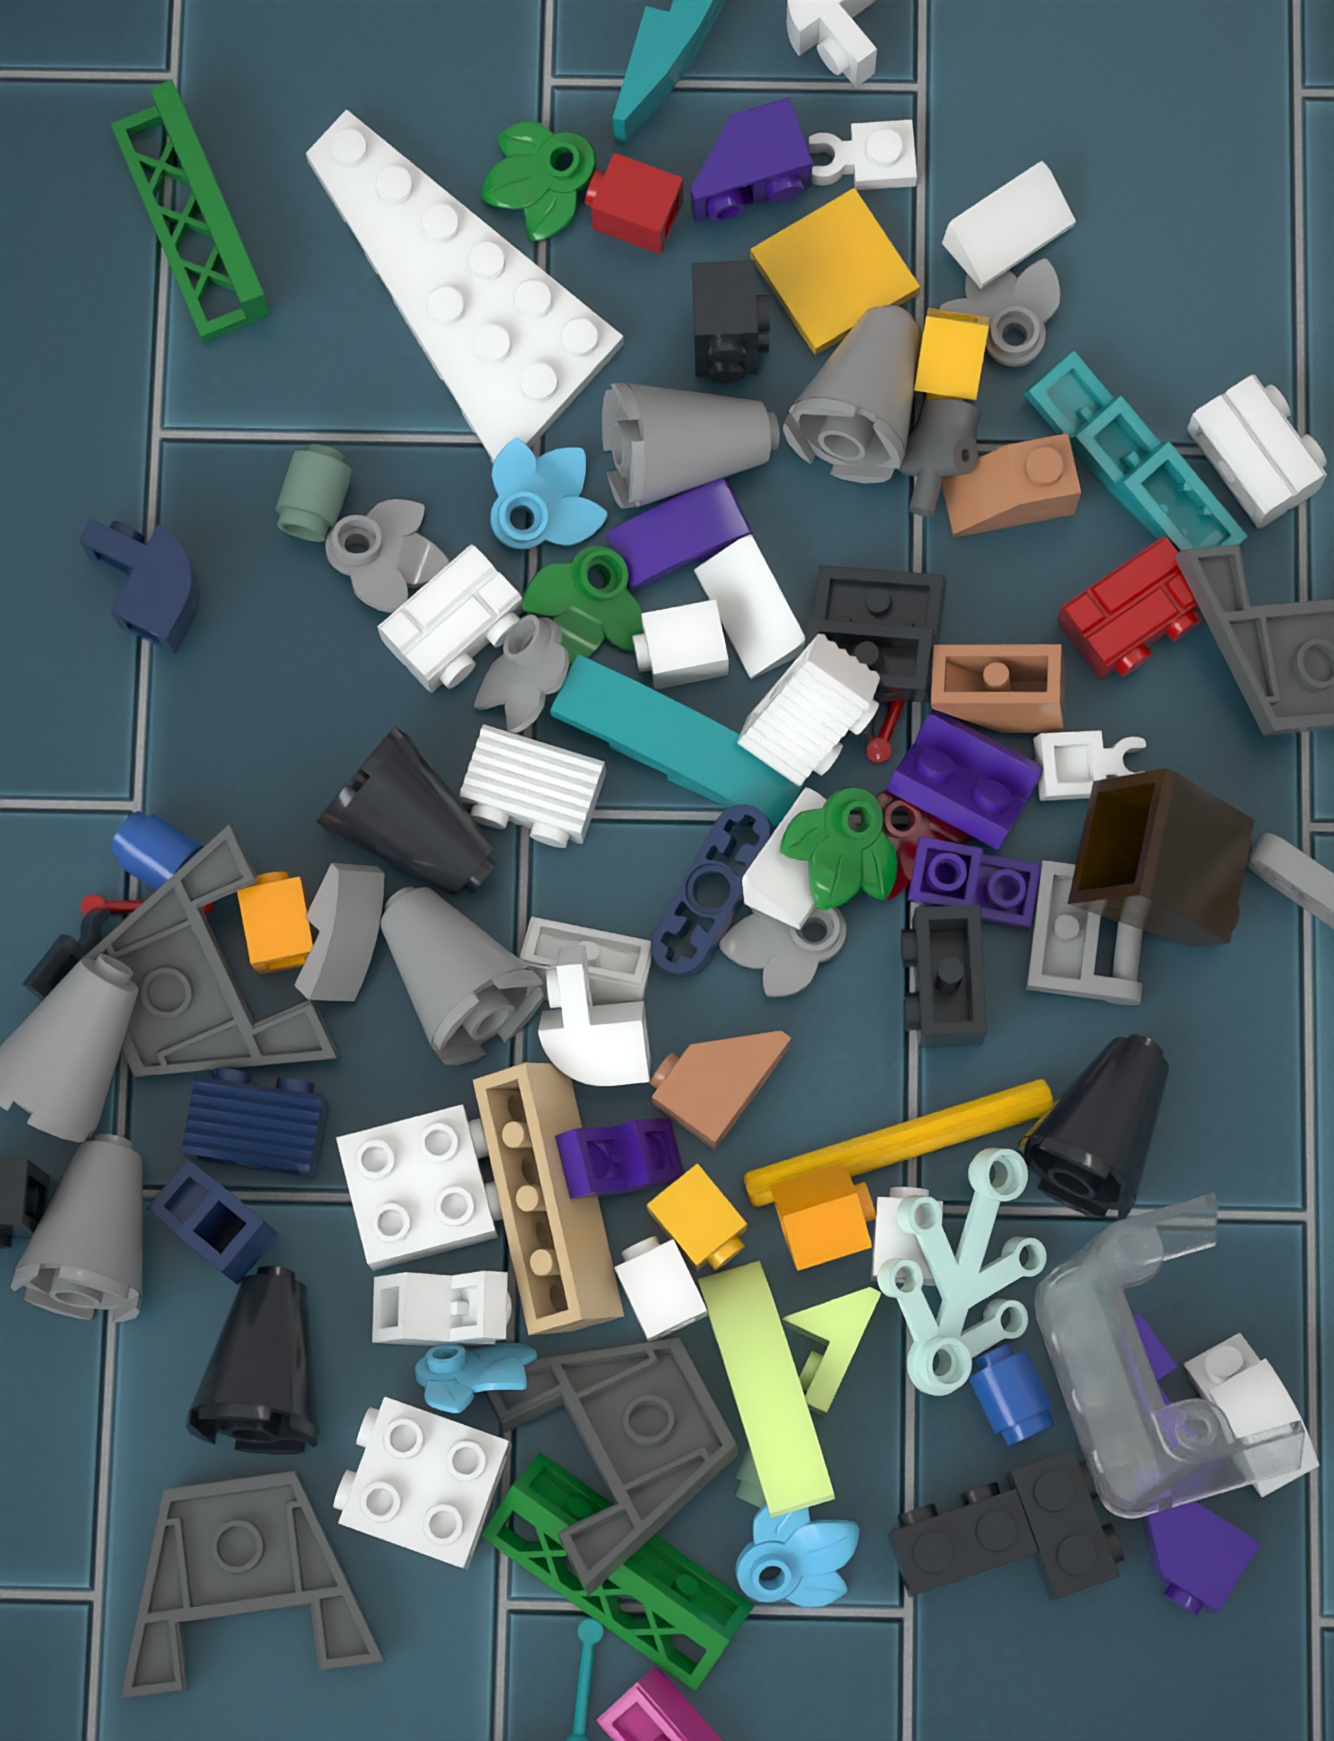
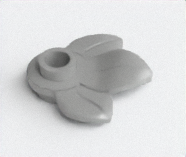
[940,258,1061,367]
[326,499,450,613]
[474,615,569,734]
[719,907,847,997]

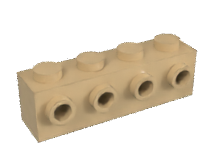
[473,1062,624,1335]

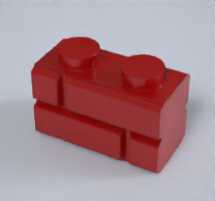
[1057,536,1203,679]

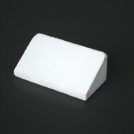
[942,161,1076,289]
[694,534,805,680]
[742,787,859,930]
[519,917,653,1006]

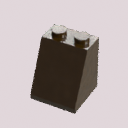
[1067,768,1255,947]

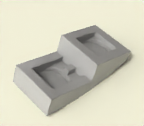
[294,863,384,1001]

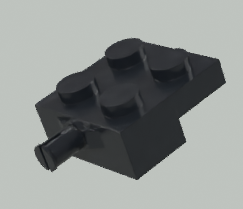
[803,565,947,740]

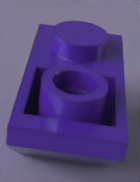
[691,97,813,222]

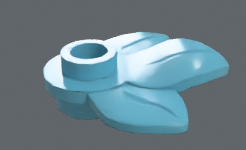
[490,438,608,550]
[415,1342,537,1413]
[735,1503,860,1608]

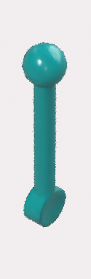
[565,1618,604,1741]

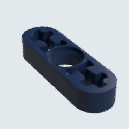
[651,804,775,977]

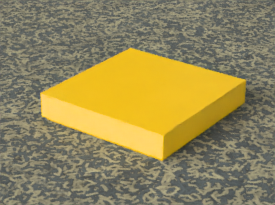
[750,188,920,356]

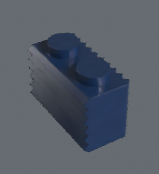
[182,1068,328,1179]

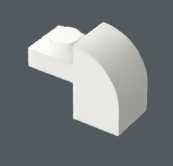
[786,0,877,88]
[538,945,651,1086]
[372,1271,512,1346]
[1183,1333,1319,1497]

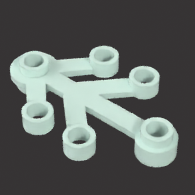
[877,1148,1047,1396]

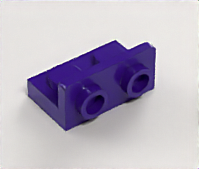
[886,710,1043,850]

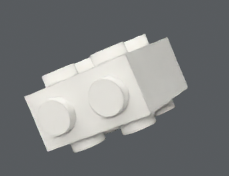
[336,1104,503,1271]
[333,1396,512,1570]

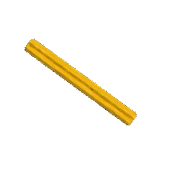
[744,1079,1054,1207]

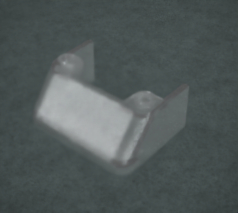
[1034,1193,1305,1519]

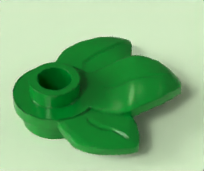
[481,121,597,243]
[522,545,642,664]
[780,787,897,910]

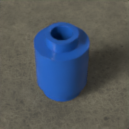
[110,811,204,891]
[968,1344,1055,1447]

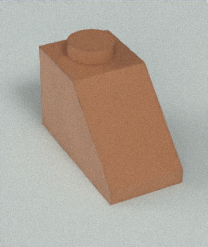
[941,433,1081,538]
[931,644,1066,733]
[650,1030,791,1150]

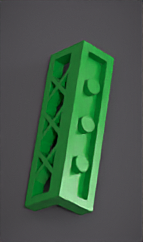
[110,79,271,343]
[480,1452,755,1692]

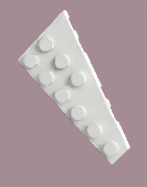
[306,109,624,464]

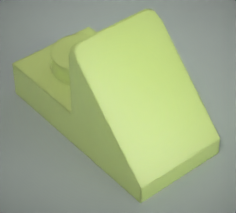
[782,1287,882,1417]

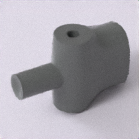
[899,399,982,517]

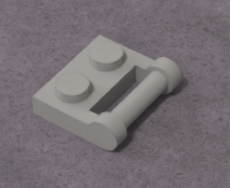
[1026,860,1143,1005]

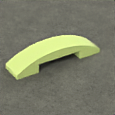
[698,1261,835,1518]

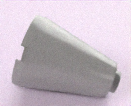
[783,305,922,484]
[602,382,780,508]
[380,887,545,1066]
[0,954,139,1142]
[11,1134,143,1322]

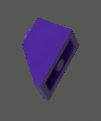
[1133,1470,1261,1616]

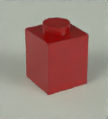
[585,153,684,255]

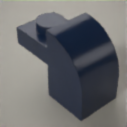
[79,519,200,654]
[146,1159,280,1285]

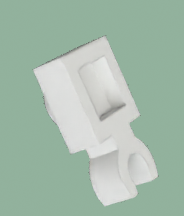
[808,120,917,190]
[1033,731,1146,801]

